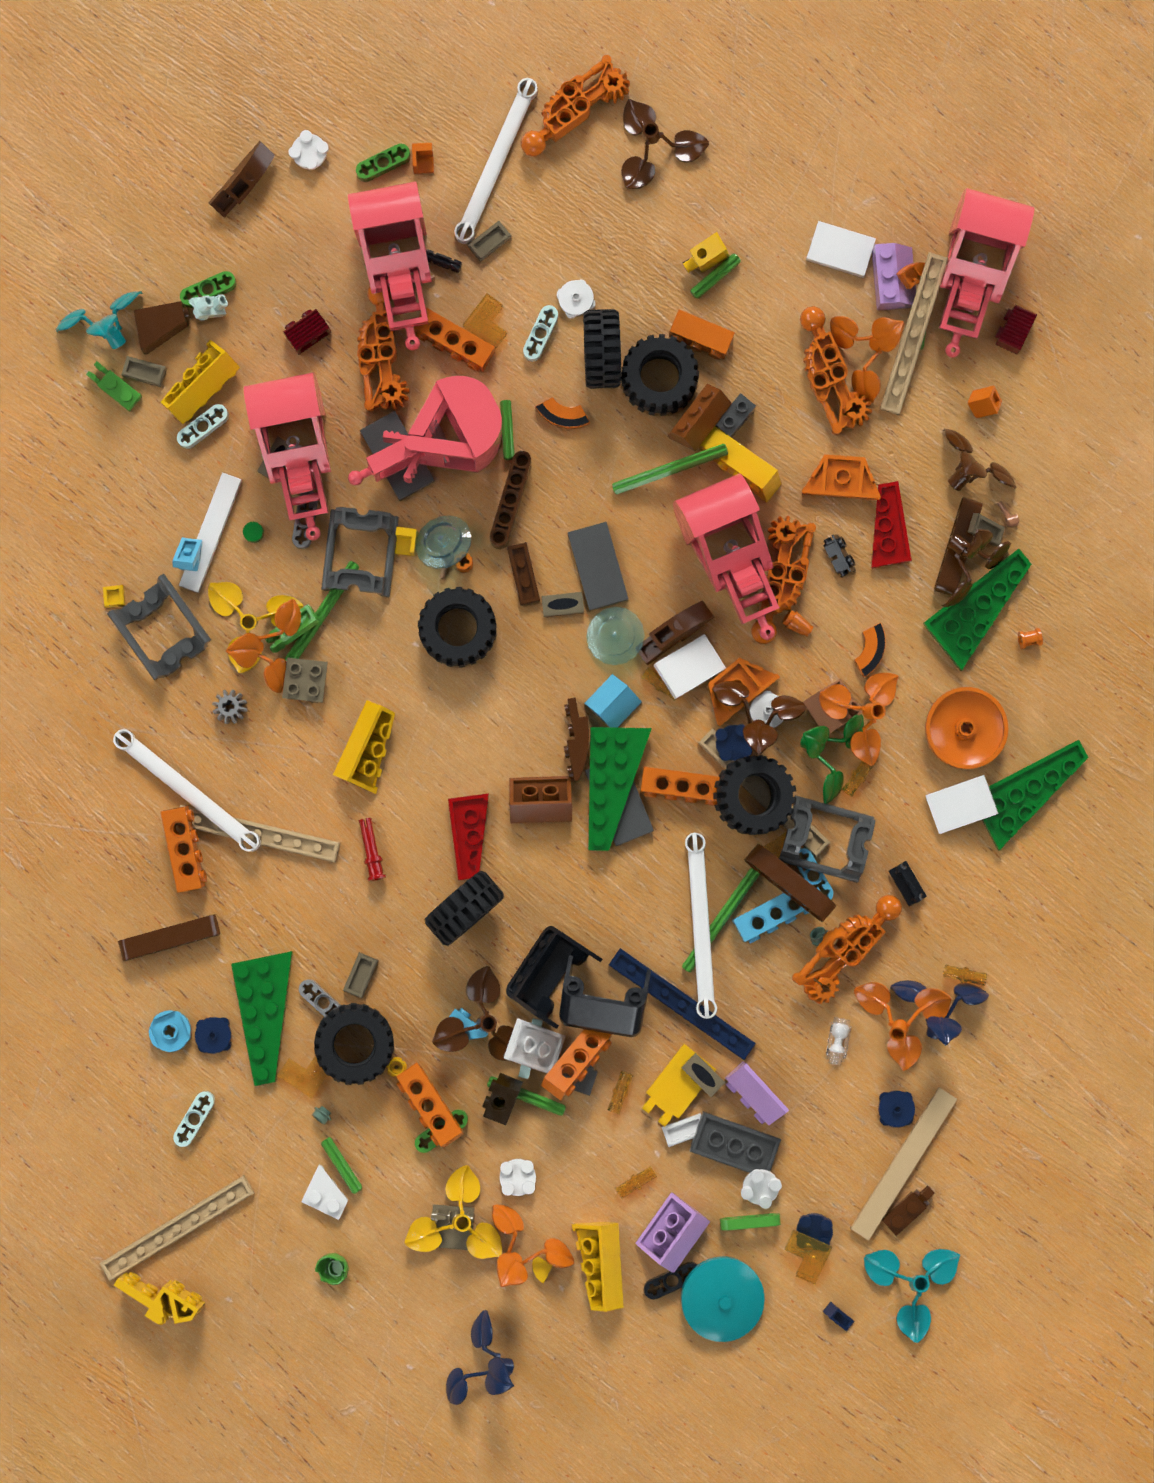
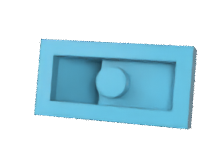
[172,537,202,571]

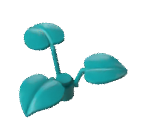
[55,291,143,349]
[864,1249,960,1343]

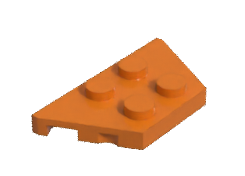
[802,454,881,500]
[708,658,780,727]

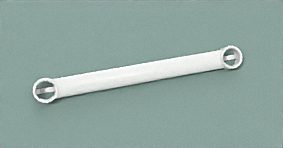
[454,78,538,244]
[113,729,261,852]
[685,833,717,1019]

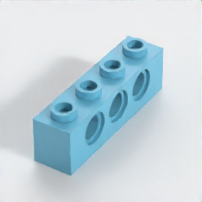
[732,893,809,943]

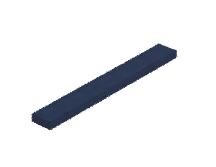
[609,948,756,1060]

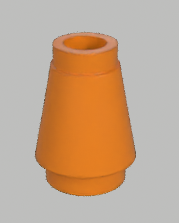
[782,610,814,637]

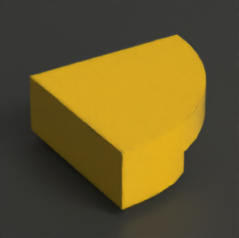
[532,1256,552,1284]

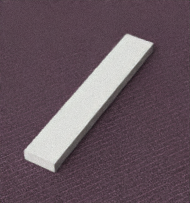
[179,472,242,593]

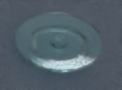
[416,515,472,569]
[586,607,645,665]

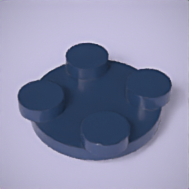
[715,724,752,761]
[195,1017,232,1054]
[878,1090,915,1127]
[796,1213,833,1251]

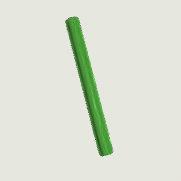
[612,444,728,494]
[285,561,359,661]
[682,868,760,972]

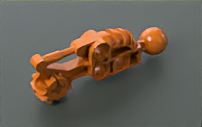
[521,55,630,157]
[357,287,410,412]
[800,306,872,435]
[751,516,816,644]
[792,895,902,1004]

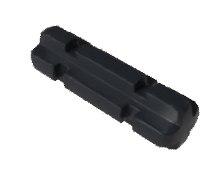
[426,249,462,273]

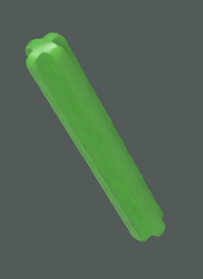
[487,1076,566,1116]

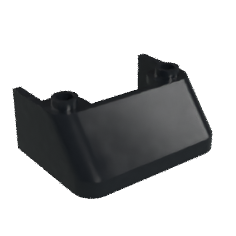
[506,926,603,1029]
[559,955,651,1037]

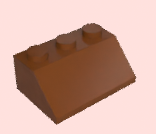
[667,384,732,451]
[509,776,572,824]

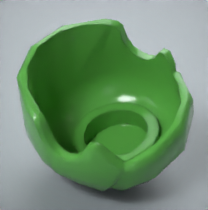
[315,1253,349,1285]

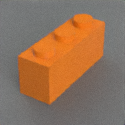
[669,309,735,360]

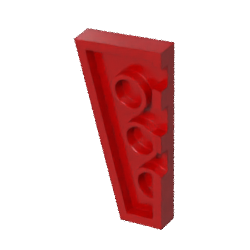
[871,481,912,569]
[448,793,489,880]

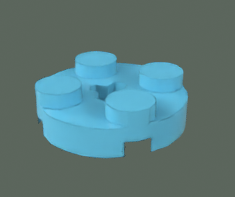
[149,1010,192,1052]

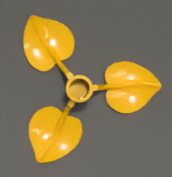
[208,582,303,673]
[404,1165,502,1259]

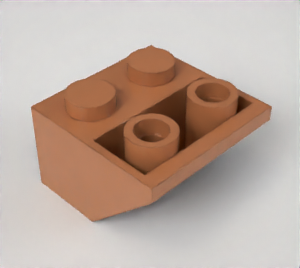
[803,679,862,734]

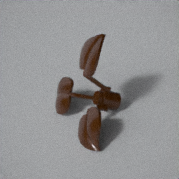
[621,99,709,189]
[943,429,1017,491]
[942,529,1011,607]
[712,681,806,755]
[432,966,513,1061]

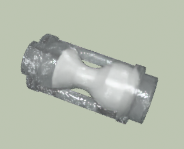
[825,1017,852,1065]

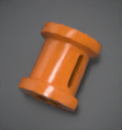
[454,552,473,573]
[1018,628,1043,649]

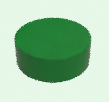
[243,522,264,543]

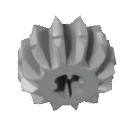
[212,689,248,724]

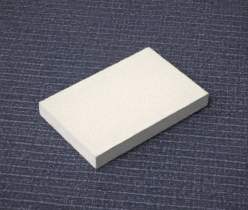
[806,221,876,278]
[653,634,726,699]
[925,775,999,834]
[504,1018,566,1074]

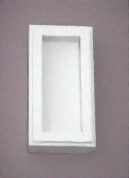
[662,1113,701,1147]

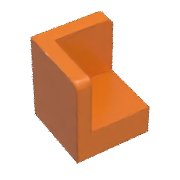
[412,143,434,174]
[968,386,1002,418]

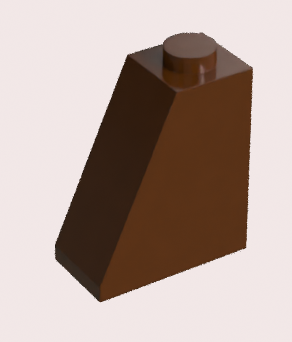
[134,301,190,354]

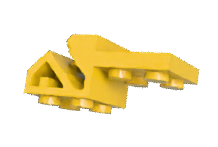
[114,1272,205,1325]

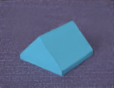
[584,674,642,728]

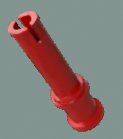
[359,818,386,881]

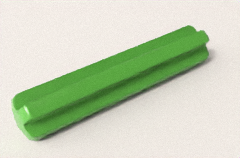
[691,254,741,299]
[500,400,514,460]
[321,1137,362,1194]

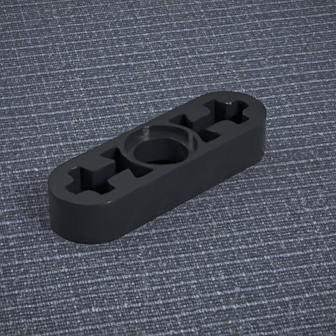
[644,1262,698,1299]

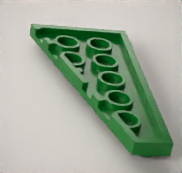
[923,549,1032,671]
[588,727,652,851]
[982,740,1089,851]
[231,951,293,1086]

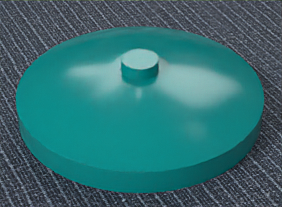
[681,1256,765,1342]

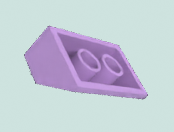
[872,243,916,310]
[725,1061,789,1125]
[635,1192,710,1273]

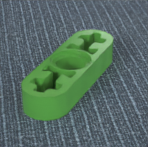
[356,144,410,182]
[180,271,236,308]
[415,1109,468,1153]
[720,1213,781,1230]

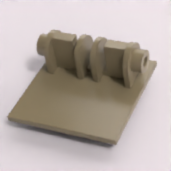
[282,658,328,703]
[431,1204,475,1250]

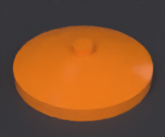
[925,687,1008,769]

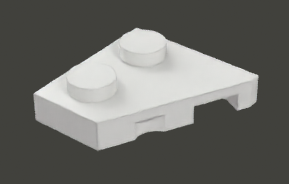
[301,1164,348,1220]

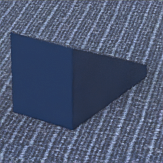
[823,1301,854,1331]

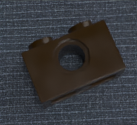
[482,1073,523,1126]

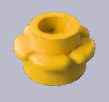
[386,1057,407,1077]

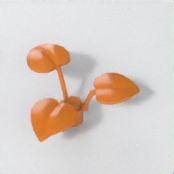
[830,316,904,403]
[226,599,301,693]
[819,673,899,766]
[854,982,951,1071]
[492,1204,575,1287]

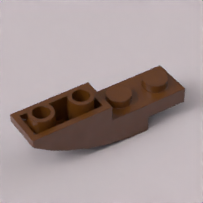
[208,141,275,218]
[635,601,714,665]
[564,697,589,782]

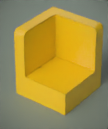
[395,527,418,556]

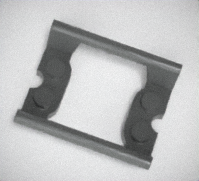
[321,507,399,597]
[107,574,211,680]
[779,795,875,883]

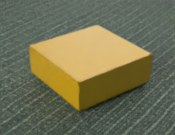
[102,585,126,608]

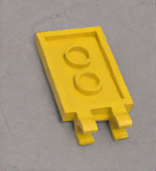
[641,1044,717,1127]

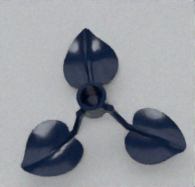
[890,980,989,1046]
[446,1310,514,1405]

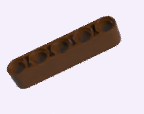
[490,451,531,549]
[934,497,983,596]
[744,844,836,922]
[118,914,221,961]

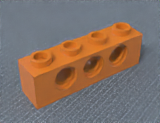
[414,307,495,372]
[640,767,720,806]
[160,805,207,893]
[541,1029,612,1101]
[396,1063,465,1148]

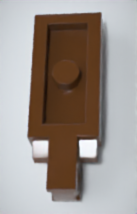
[882,1185,935,1236]

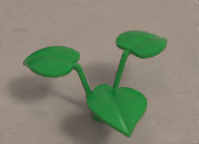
[800,714,864,804]

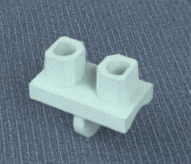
[188,295,228,321]

